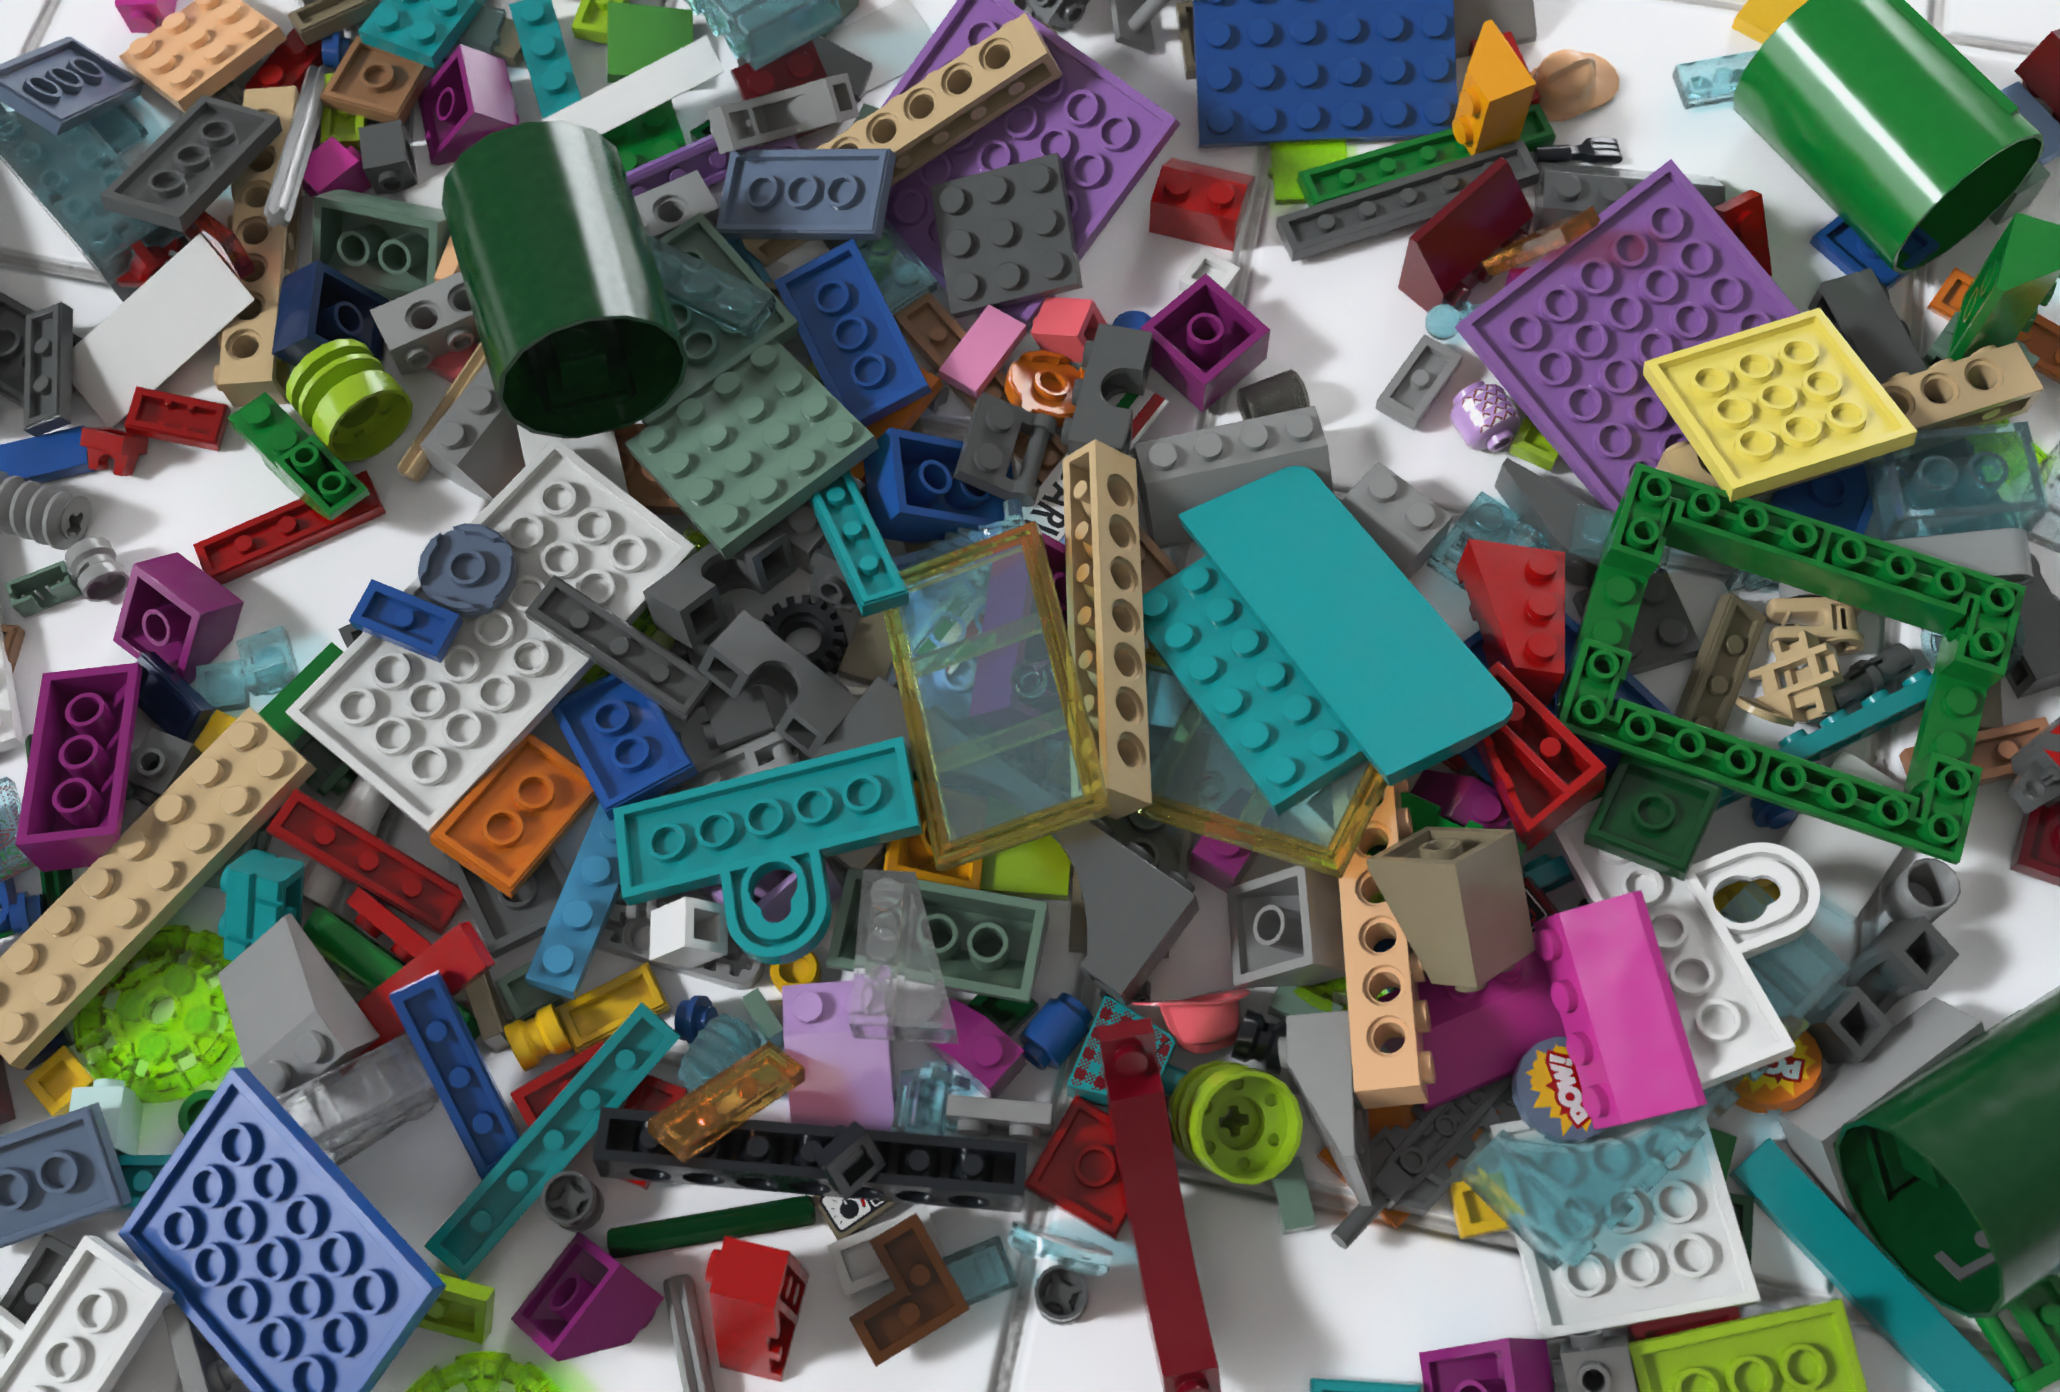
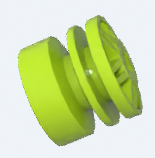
[286,339,413,462]
[1168,1060,1303,1185]

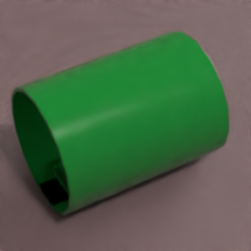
[1733,0,2044,274]

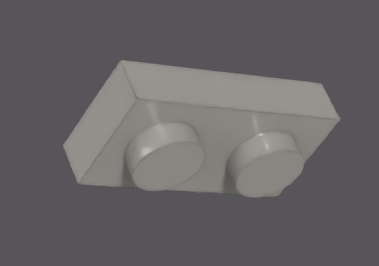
[1375,334,1463,431]
[946,1094,1053,1141]

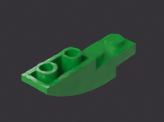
[227,392,370,521]

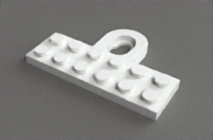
[1550,797,1820,1090]
[0,1235,175,1392]

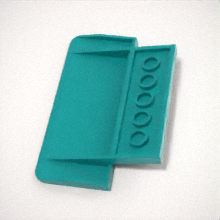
[1142,466,1513,816]

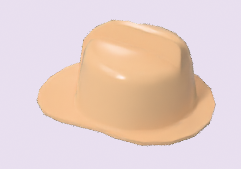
[1530,49,1619,122]

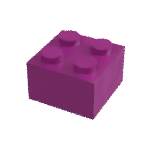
[1140,274,1271,413]

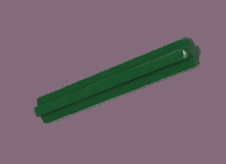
[607,1195,816,1259]

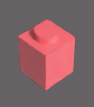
[1030,297,1107,363]

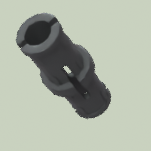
[1831,643,1915,711]

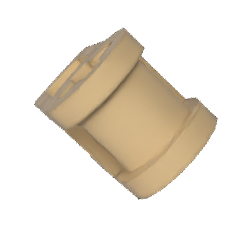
[1765,597,1865,656]

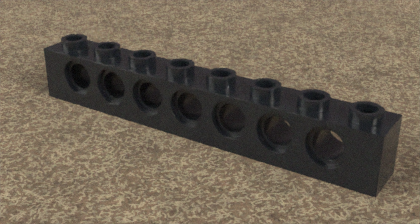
[592,1107,1028,1213]

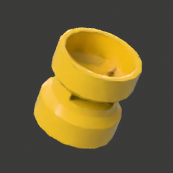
[504,1003,573,1072]

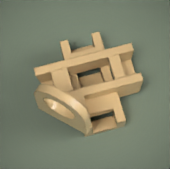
[1735,630,1844,727]

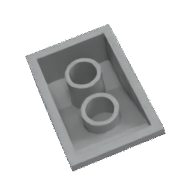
[1341,461,1453,580]
[218,914,380,1108]
[1278,1010,1372,1206]

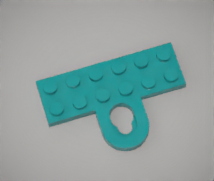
[613,736,923,965]

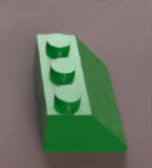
[1946,212,2060,361]

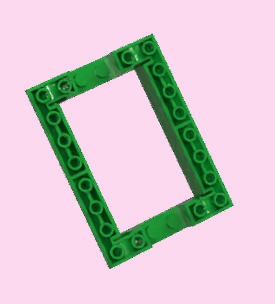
[1556,462,2026,865]

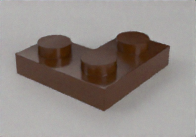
[849,1213,970,1367]

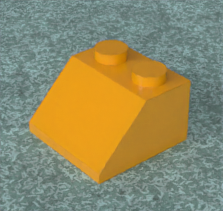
[1452,19,1536,155]

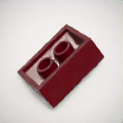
[1398,157,1534,320]

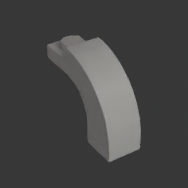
[707,73,860,154]

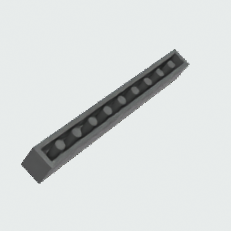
[1808,268,2060,699]

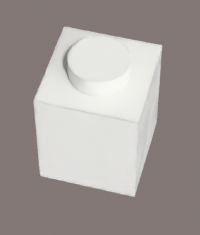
[649,896,728,968]

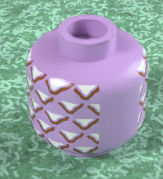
[1450,381,1520,452]

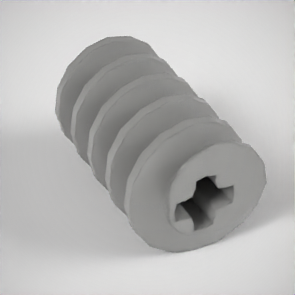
[0,471,92,550]

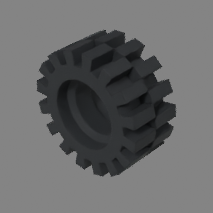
[762,595,848,675]

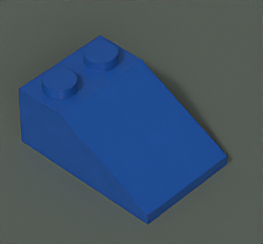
[863,427,1018,543]

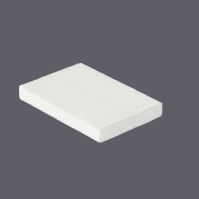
[1777,748,1904,923]

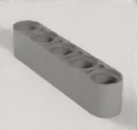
[1778,528,2034,598]

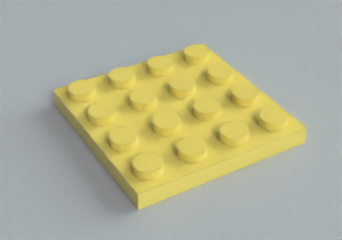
[1643,308,1917,502]

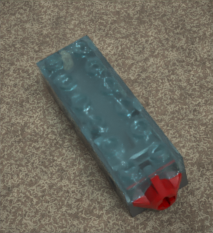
[0,101,189,302]

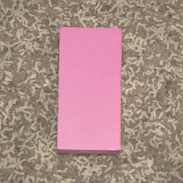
[938,304,1027,399]

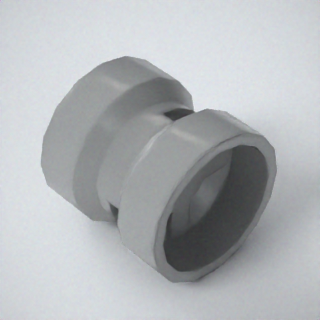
[64,537,129,602]

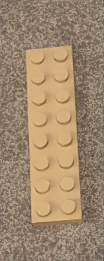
[0,707,317,1070]

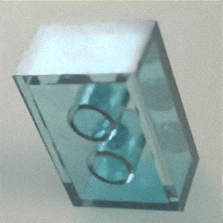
[1864,421,2049,541]

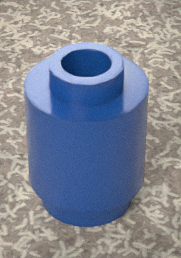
[1019,992,1093,1070]

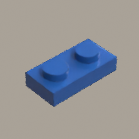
[348,579,463,663]

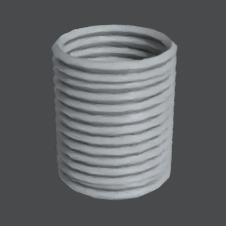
[1883,858,1961,923]

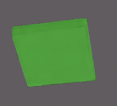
[607,1,693,90]

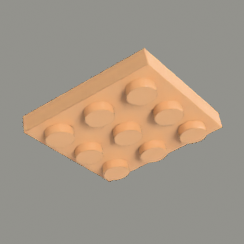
[118,0,287,113]

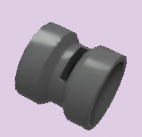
[541,1171,604,1232]
[1034,1264,1089,1326]

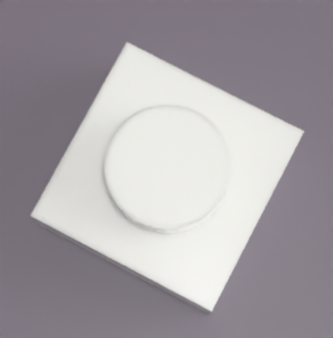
[1178,248,1240,293]

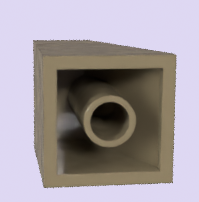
[1366,827,1535,992]

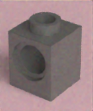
[358,119,418,195]

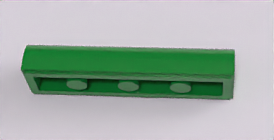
[303,907,481,1040]

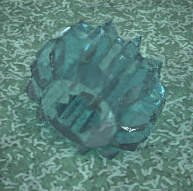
[678,1013,761,1106]

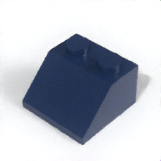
[272,260,390,367]

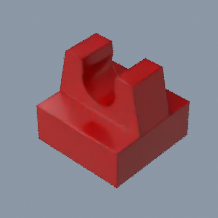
[80,427,149,476]

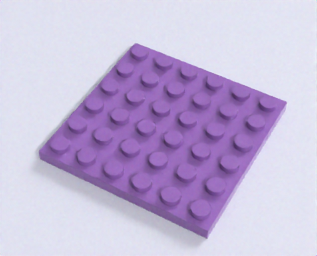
[881,0,1180,332]
[1455,159,1800,517]

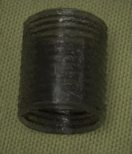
[1237,369,1310,420]

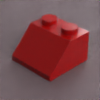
[1149,157,1256,252]

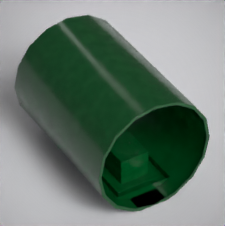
[442,121,689,439]
[1835,985,2060,1319]

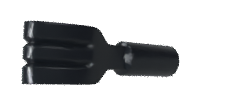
[1533,137,1623,164]

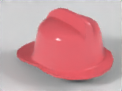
[1131,989,1250,1054]

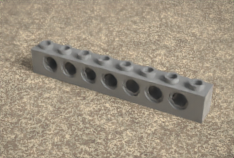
[370,170,720,375]

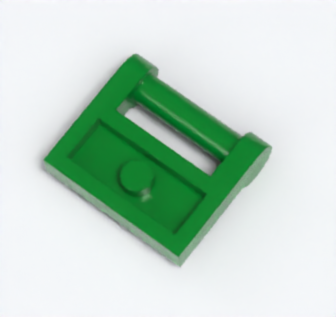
[1974,1274,2060,1392]

